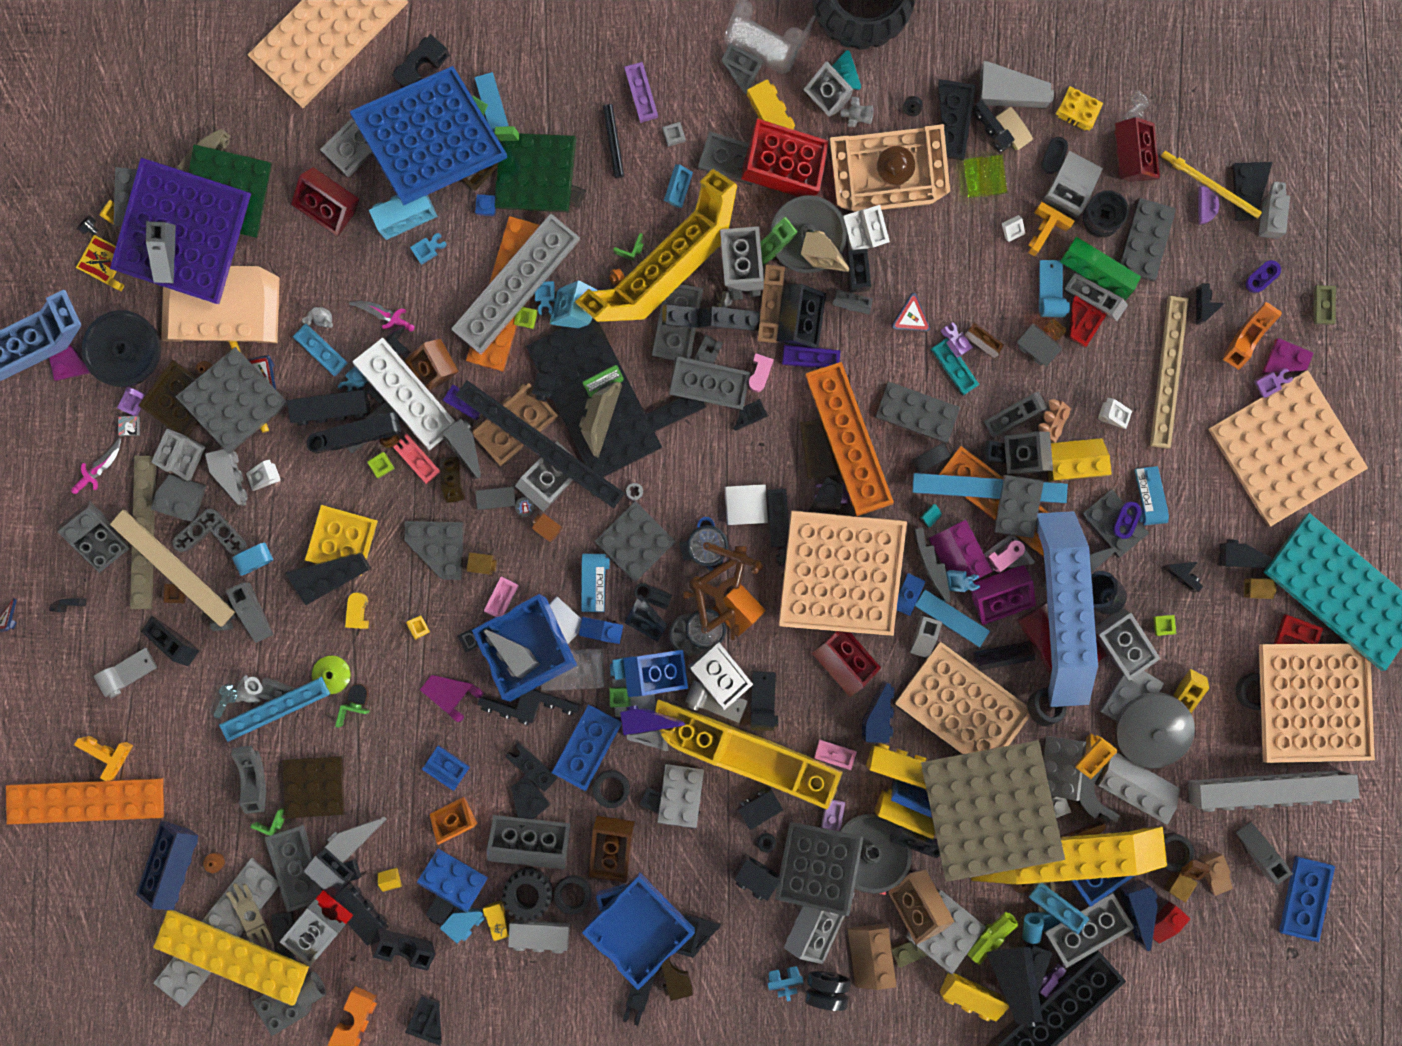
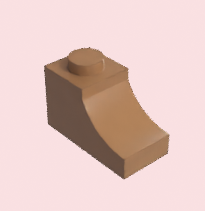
[1198,851,1233,896]

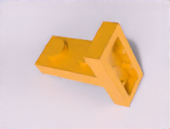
[1028,202,1074,256]
[1075,733,1117,779]
[74,736,133,782]

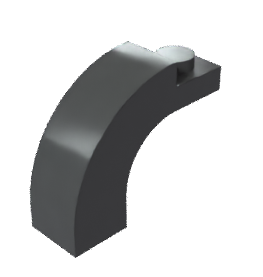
[231,746,266,814]
[1077,768,1120,823]

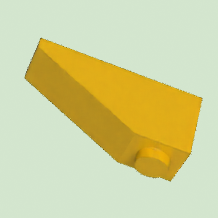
[1173,669,1209,713]

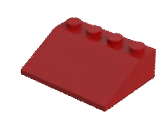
[741,118,829,197]

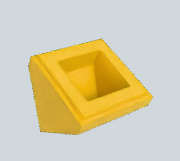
[99,199,114,225]
[406,616,430,640]
[378,867,402,892]

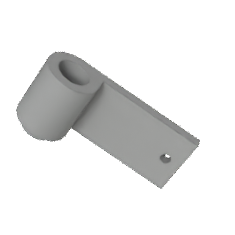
[94,648,158,699]
[685,680,748,723]

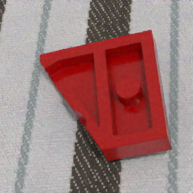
[1069,295,1107,348]
[1274,614,1323,644]

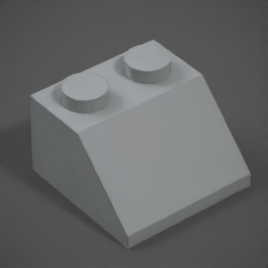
[803,62,853,117]

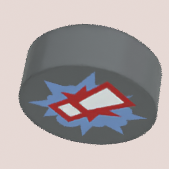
[515,497,535,517]

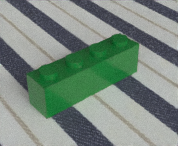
[1060,236,1141,301]

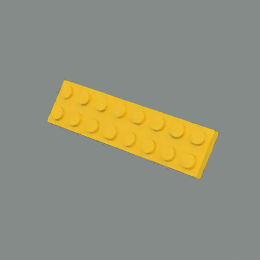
[153,910,309,1006]

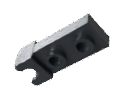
[973,100,1015,153]
[506,741,558,792]

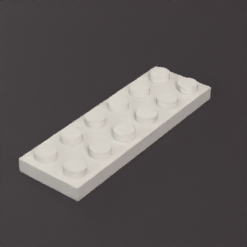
[353,338,455,451]

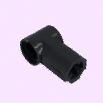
[634,583,672,610]

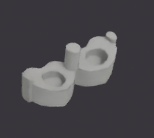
[717,291,732,308]

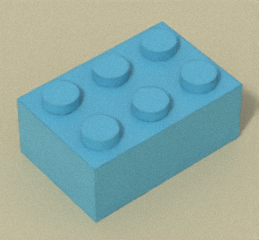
[369,195,438,240]

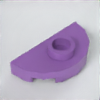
[1198,186,1220,225]

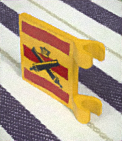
[76,235,124,291]

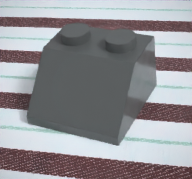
[151,474,207,521]

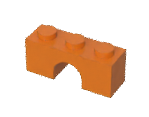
[327,986,377,1046]

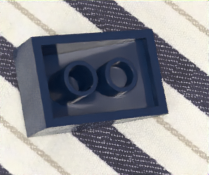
[1118,880,1158,951]

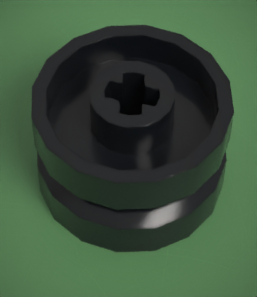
[805,971,851,1011]

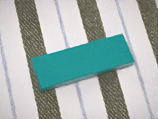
[931,338,980,396]

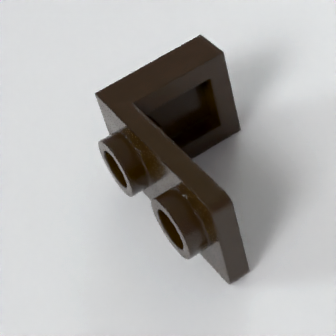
[440,457,465,503]

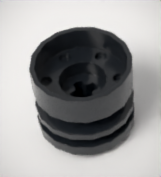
[1083,190,1129,238]

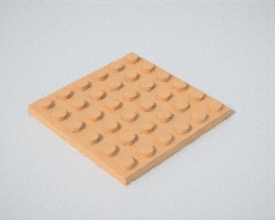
[1208,370,1368,527]
[778,510,907,636]
[1259,644,1375,763]

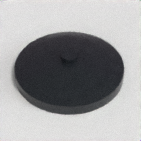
[82,310,161,387]

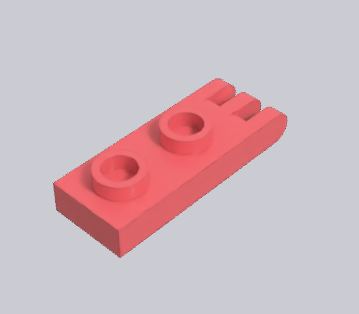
[393,433,440,484]

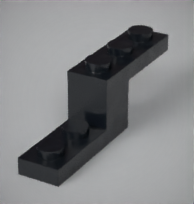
[662,305,759,331]
[477,689,580,725]

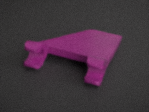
[420,675,484,722]

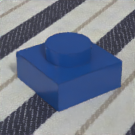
[475,194,496,216]

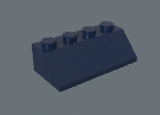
[136,821,198,910]

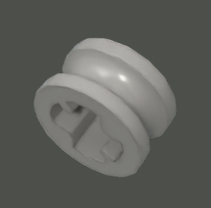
[626,483,643,500]

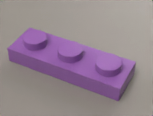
[624,62,658,123]

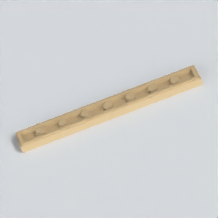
[1150,296,1189,449]
[110,510,235,627]

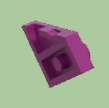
[1262,338,1314,374]
[49,344,90,381]

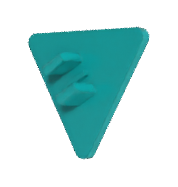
[832,50,861,90]

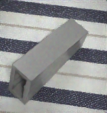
[979,61,1054,108]

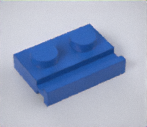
[422,745,470,791]

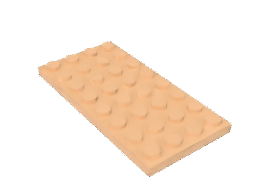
[248,0,408,108]

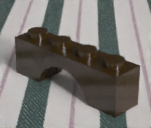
[659,957,693,1001]

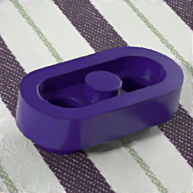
[1245,260,1281,293]
[1113,502,1141,539]

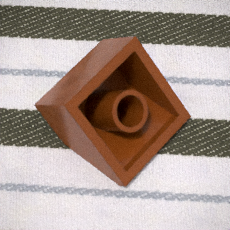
[405,338,459,391]

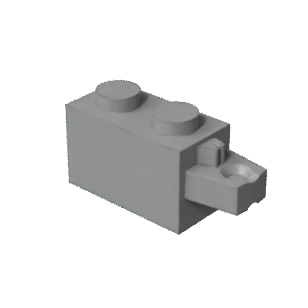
[1259,182,1290,239]

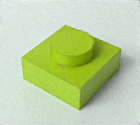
[514,307,538,329]
[368,452,395,479]
[1153,615,1176,636]

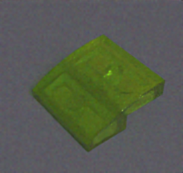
[964,154,1008,198]

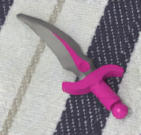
[349,301,415,332]
[71,438,121,494]

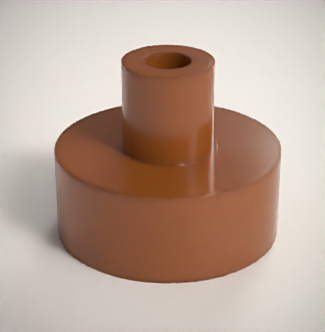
[203,852,225,873]

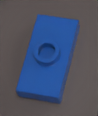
[897,573,926,616]

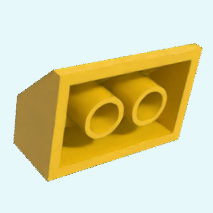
[1048,438,1112,482]
[866,743,926,789]
[874,789,935,839]
[940,973,1009,1021]

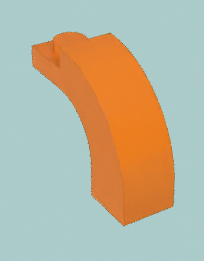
[1223,302,1282,370]

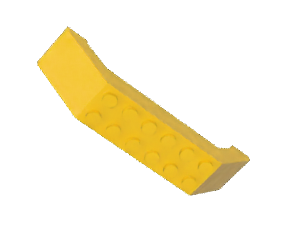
[575,169,737,322]
[971,826,1167,885]

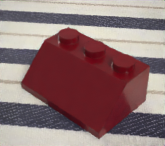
[1114,117,1160,182]
[291,167,359,236]
[812,631,881,697]

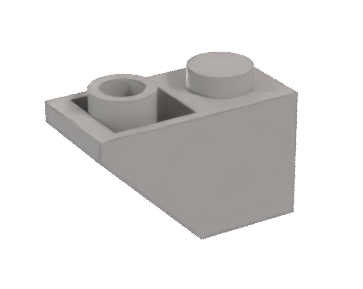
[910,616,942,658]

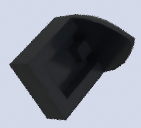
[385,326,411,357]

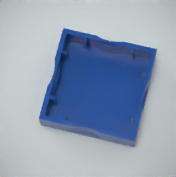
[472,594,578,701]
[582,872,695,990]

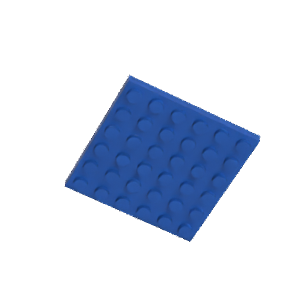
[350,66,507,206]

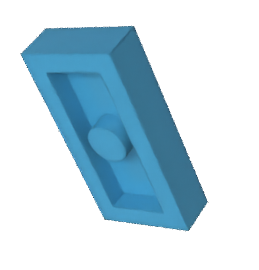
[664,164,693,208]

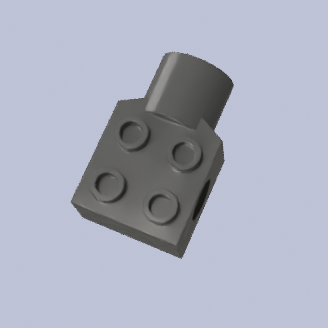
[252,972,326,1036]

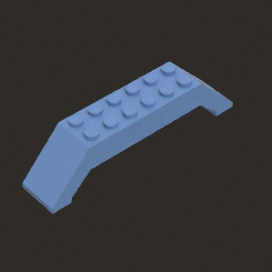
[0,290,81,381]
[1036,511,1098,707]

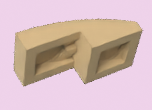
[995,107,1033,150]

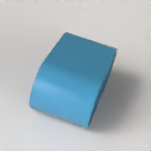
[232,543,273,576]

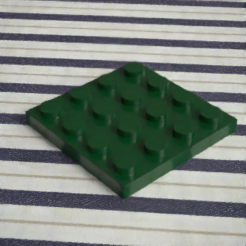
[494,133,576,213]
[188,144,272,238]

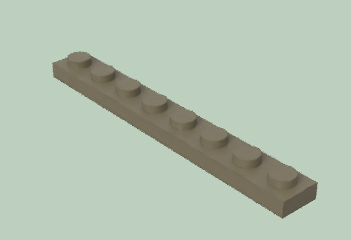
[130,456,156,609]

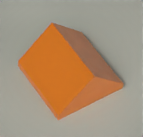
[712,584,766,637]
[429,797,477,845]

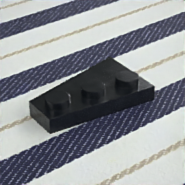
[808,476,844,515]

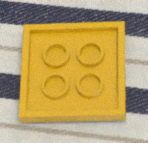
[305,505,378,576]

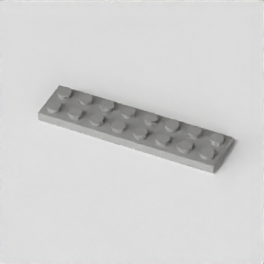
[451,214,580,355]
[154,858,279,1007]

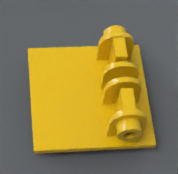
[1056,86,1103,131]

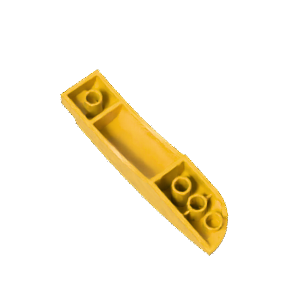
[655,699,843,809]

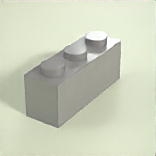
[508,919,570,953]

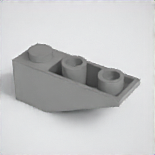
[205,449,247,506]
[484,629,540,679]

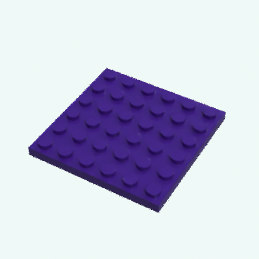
[110,158,251,304]

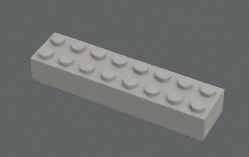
[1188,770,1359,812]

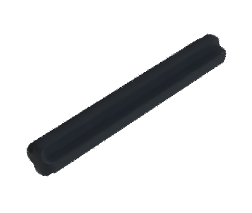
[603,104,624,179]

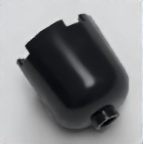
[1091,571,1127,615]

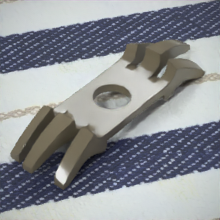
[226,883,273,948]

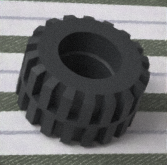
[502,868,553,921]

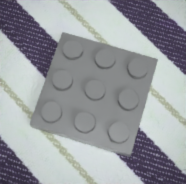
[905,890,986,974]

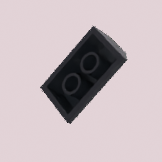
[777,284,826,348]

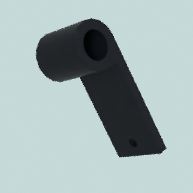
[750,671,778,731]

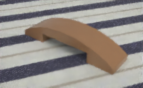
[758,265,785,343]

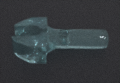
[213,684,237,719]

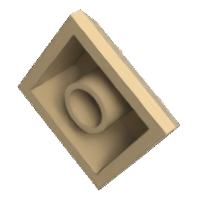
[801,231,849,272]

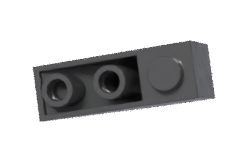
[146,221,176,284]
[226,582,274,643]
[1235,821,1293,885]

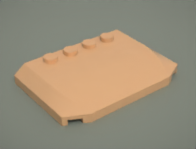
[829,124,950,212]
[161,266,280,343]

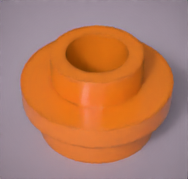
[609,269,625,286]

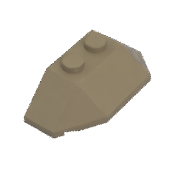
[579,382,622,458]

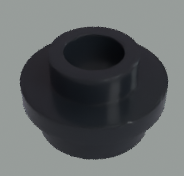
[757,833,776,853]

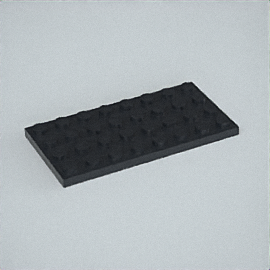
[526,318,662,478]

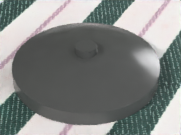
[770,195,847,273]
[1115,692,1195,768]
[840,814,912,894]

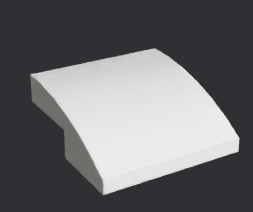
[843,205,890,250]
[724,485,768,525]
[549,596,581,644]

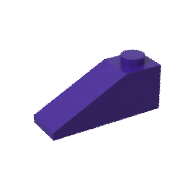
[620,705,685,735]

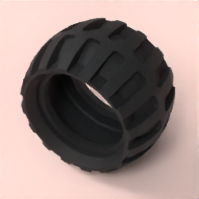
[812,0,915,50]

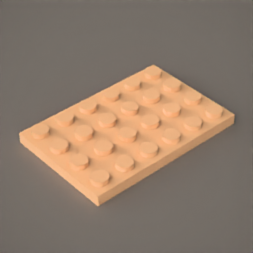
[894,641,1030,754]

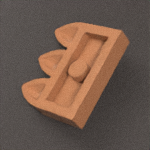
[1038,399,1071,443]

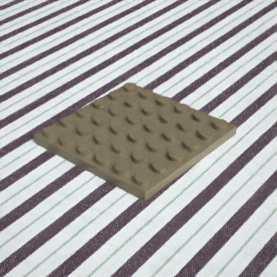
[921,740,1065,882]

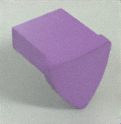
[117,387,146,416]

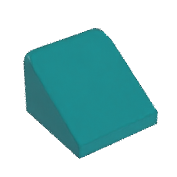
[919,504,942,528]

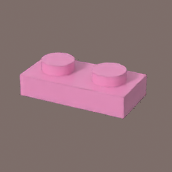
[484,577,519,617]
[814,739,857,770]

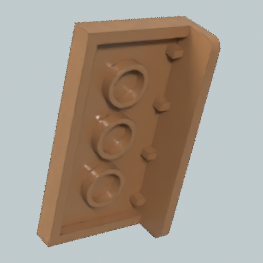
[472,383,559,467]

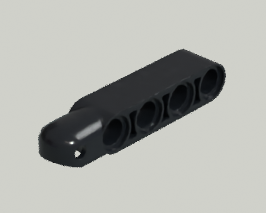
[306,413,401,454]

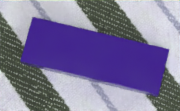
[782,345,841,369]

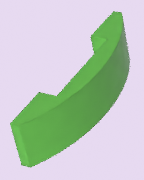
[760,217,797,267]

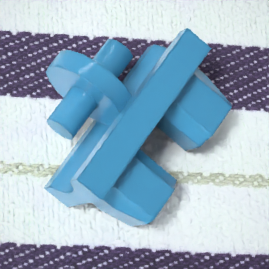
[768,966,803,1002]

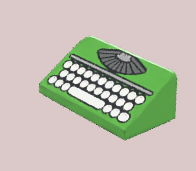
[583,365,624,397]

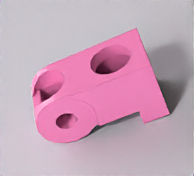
[748,354,774,392]
[986,541,1025,573]

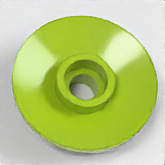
[312,656,351,694]

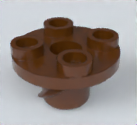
[877,146,915,186]

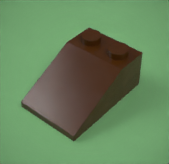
[589,816,635,883]

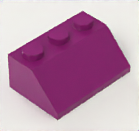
[928,520,992,581]
[970,565,1036,625]

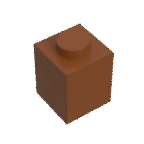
[532,513,563,543]

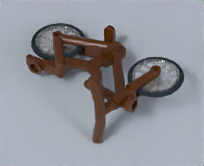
[684,525,763,650]

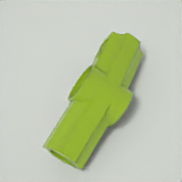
[967,912,1018,965]

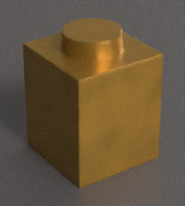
[467,552,497,575]
[1244,578,1276,599]
[1163,871,1197,903]

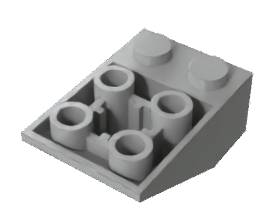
[1043,151,1103,218]

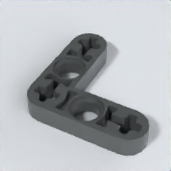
[173,509,247,555]

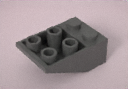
[57,501,130,573]

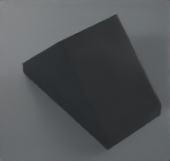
[981,440,1006,464]

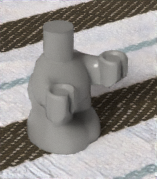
[841,97,873,127]
[302,307,333,328]
[234,675,263,704]

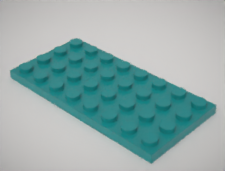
[1264,513,1402,671]

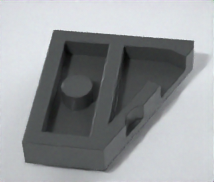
[721,43,764,95]

